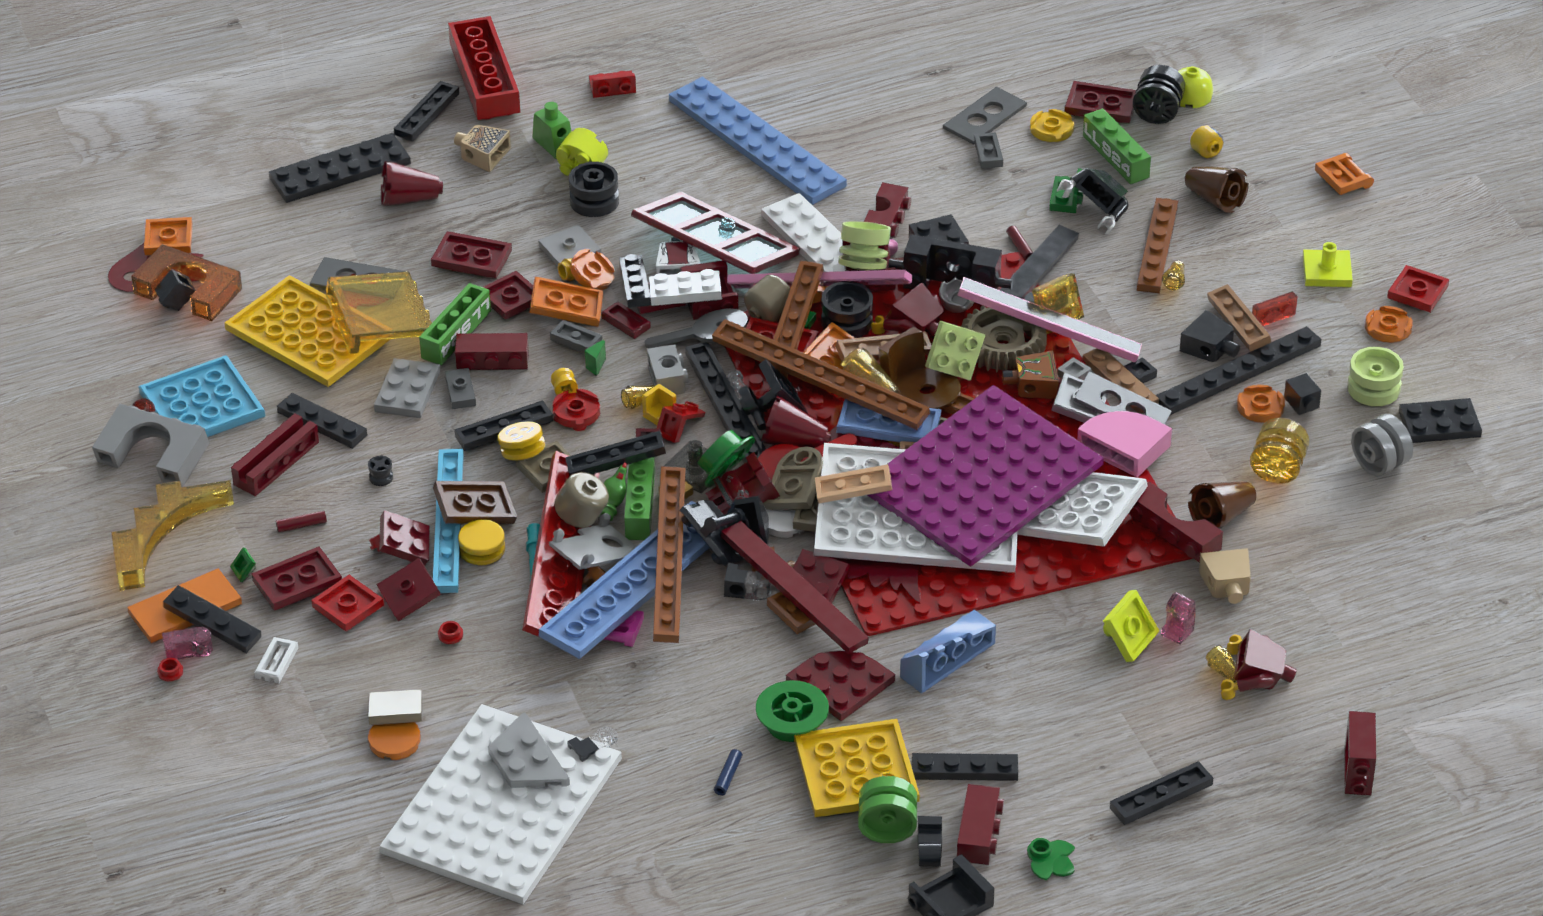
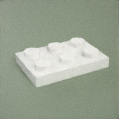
[649,269,722,306]

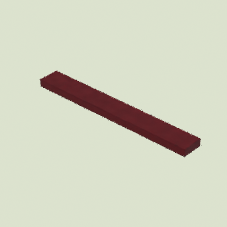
[721,521,869,654]

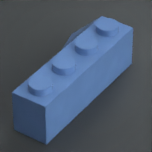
[900,610,996,694]

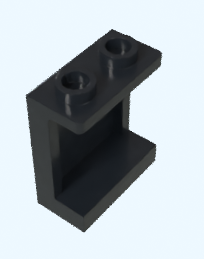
[907,854,995,916]

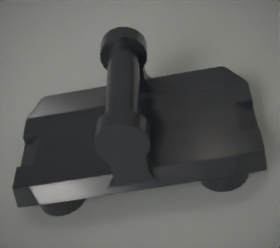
[679,500,745,566]

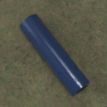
[714,749,743,796]

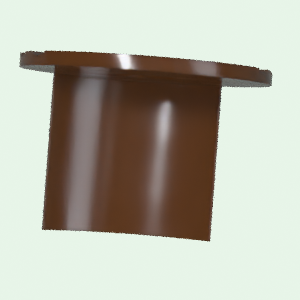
[878,327,961,410]

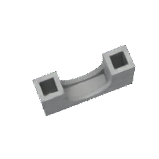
[92,404,209,487]

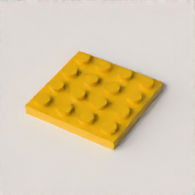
[794,719,920,817]

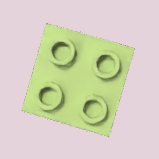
[925,321,985,380]

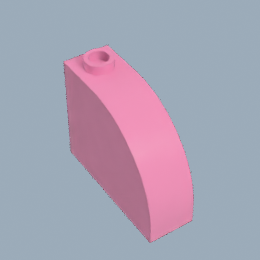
[1077,411,1172,477]

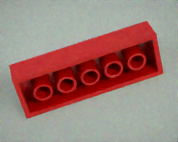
[448,16,521,120]

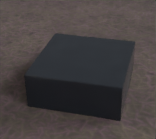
[1124,357,1157,383]

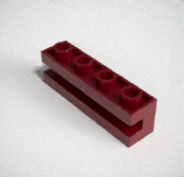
[231,413,319,497]

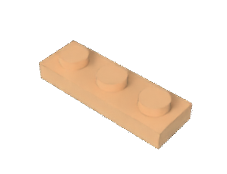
[815,464,892,503]

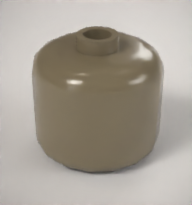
[744,275,791,323]
[554,472,609,528]

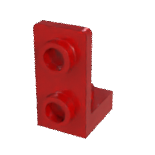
[656,401,705,443]

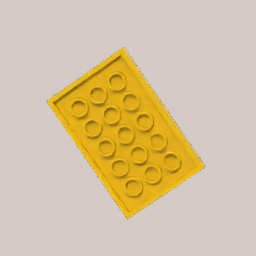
[224,275,393,387]

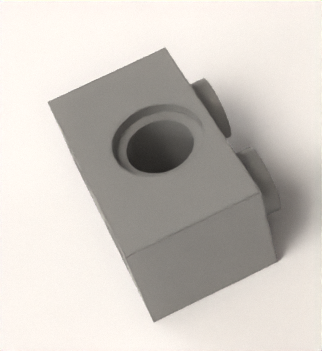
[647,345,688,394]

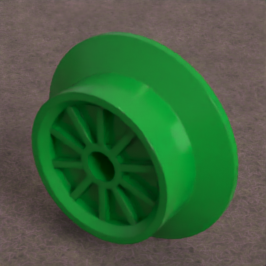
[698,430,755,488]
[756,680,829,742]

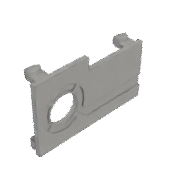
[549,513,642,570]

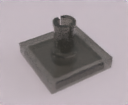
[663,440,708,494]

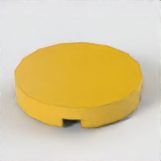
[1030,109,1074,142]

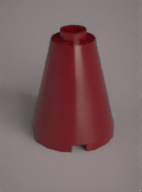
[381,161,443,206]
[761,396,831,448]

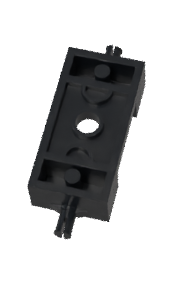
[888,235,1013,290]

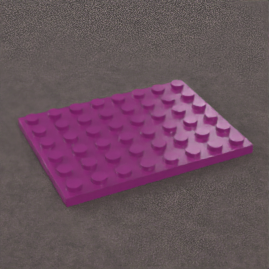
[867,385,1104,567]

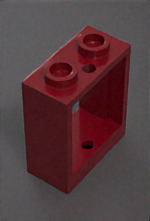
[1344,711,1376,796]

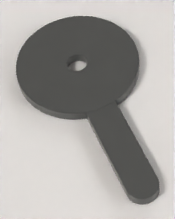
[644,309,749,348]

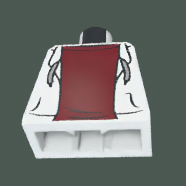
[656,237,700,275]

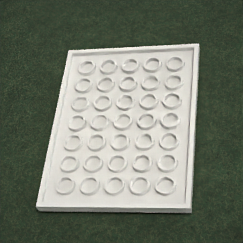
[814,443,1017,572]
[379,704,622,905]

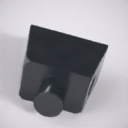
[1179,310,1240,362]

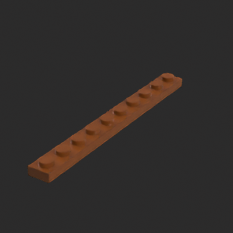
[712,319,930,430]
[653,466,686,643]

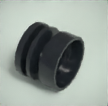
[1133,64,1185,124]

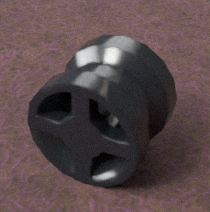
[368,455,393,486]

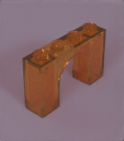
[131,244,242,321]

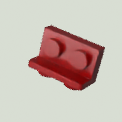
[589,70,636,98]

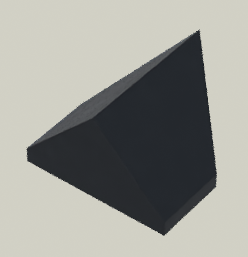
[727,495,769,545]

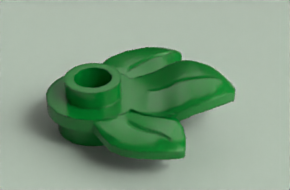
[1027,838,1075,880]

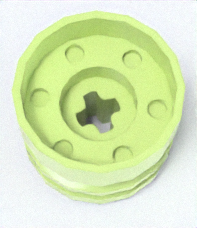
[838,221,891,271]

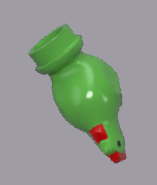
[599,463,627,521]

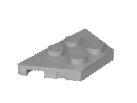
[488,713,570,788]

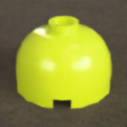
[1178,66,1213,108]

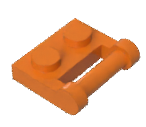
[1315,153,1374,195]

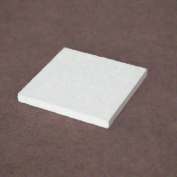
[1017,472,1148,546]

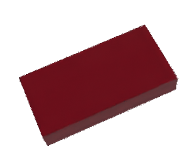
[601,301,651,339]

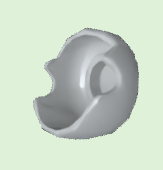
[939,278,974,313]

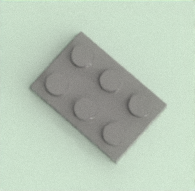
[374,358,440,418]

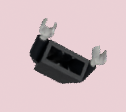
[1057,168,1129,234]

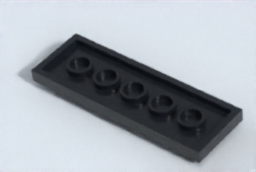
[269,133,411,203]

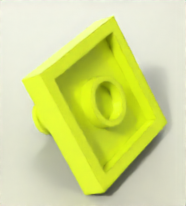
[1303,242,1353,287]
[1103,590,1159,662]

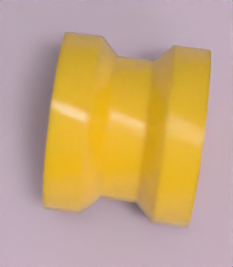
[551,368,578,395]

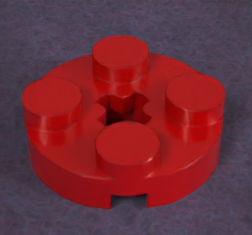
[553,389,600,431]

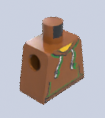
[1002,351,1059,399]

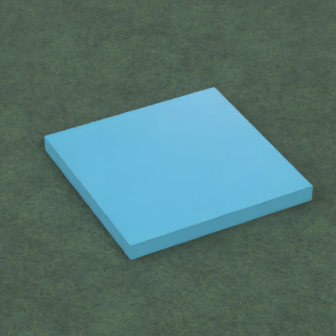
[138,355,265,437]

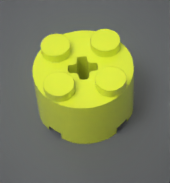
[556,128,608,176]

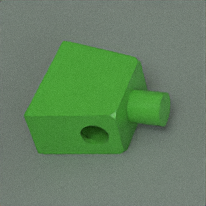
[532,102,571,159]

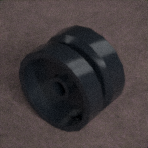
[569,162,619,217]
[821,281,873,338]

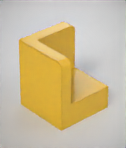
[642,384,676,425]

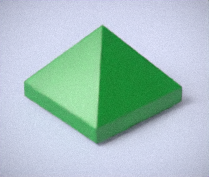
[230,547,256,582]

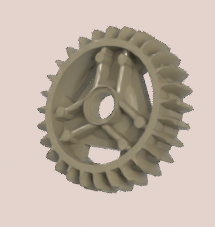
[961,306,1047,372]

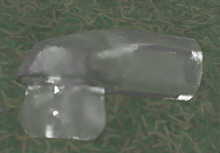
[727,370,745,398]

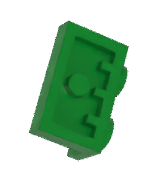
[1049,168,1083,213]

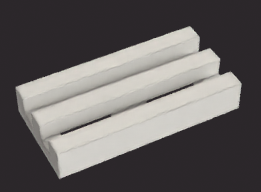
[254,637,298,684]

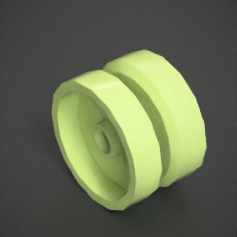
[1348,347,1404,406]

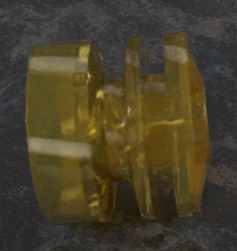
[1250,418,1309,484]

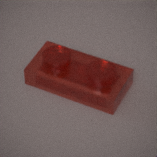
[1252,291,1298,326]

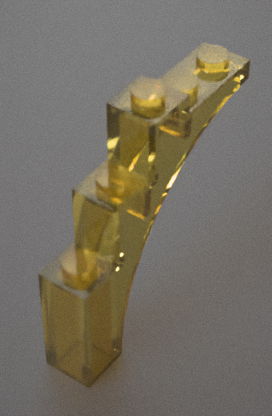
[111,480,234,591]

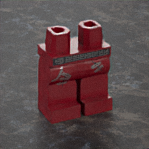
[705,452,780,515]

